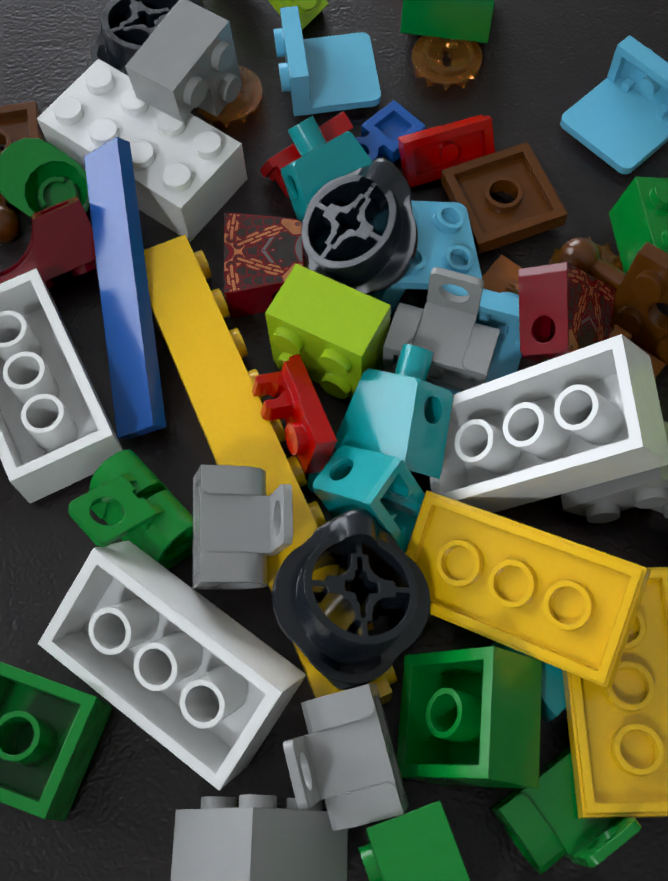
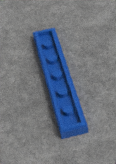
[84,137,166,439]

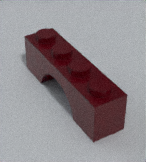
[0,196,97,289]

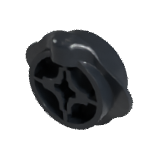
[90,0,205,76]
[301,157,418,295]
[272,509,430,690]

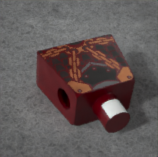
[224,213,309,318]
[518,262,615,363]

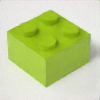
[265,264,391,399]

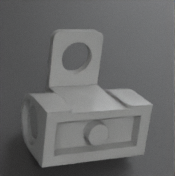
[383,267,501,392]
[192,465,293,590]
[283,683,409,831]

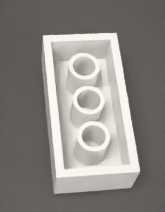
[37,59,247,242]
[0,269,123,503]
[430,334,668,513]
[38,540,307,791]

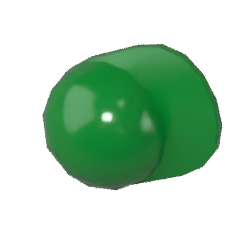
[0,138,90,218]

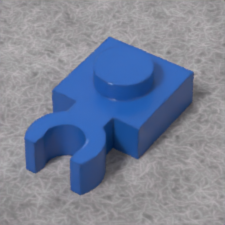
[355,100,426,163]

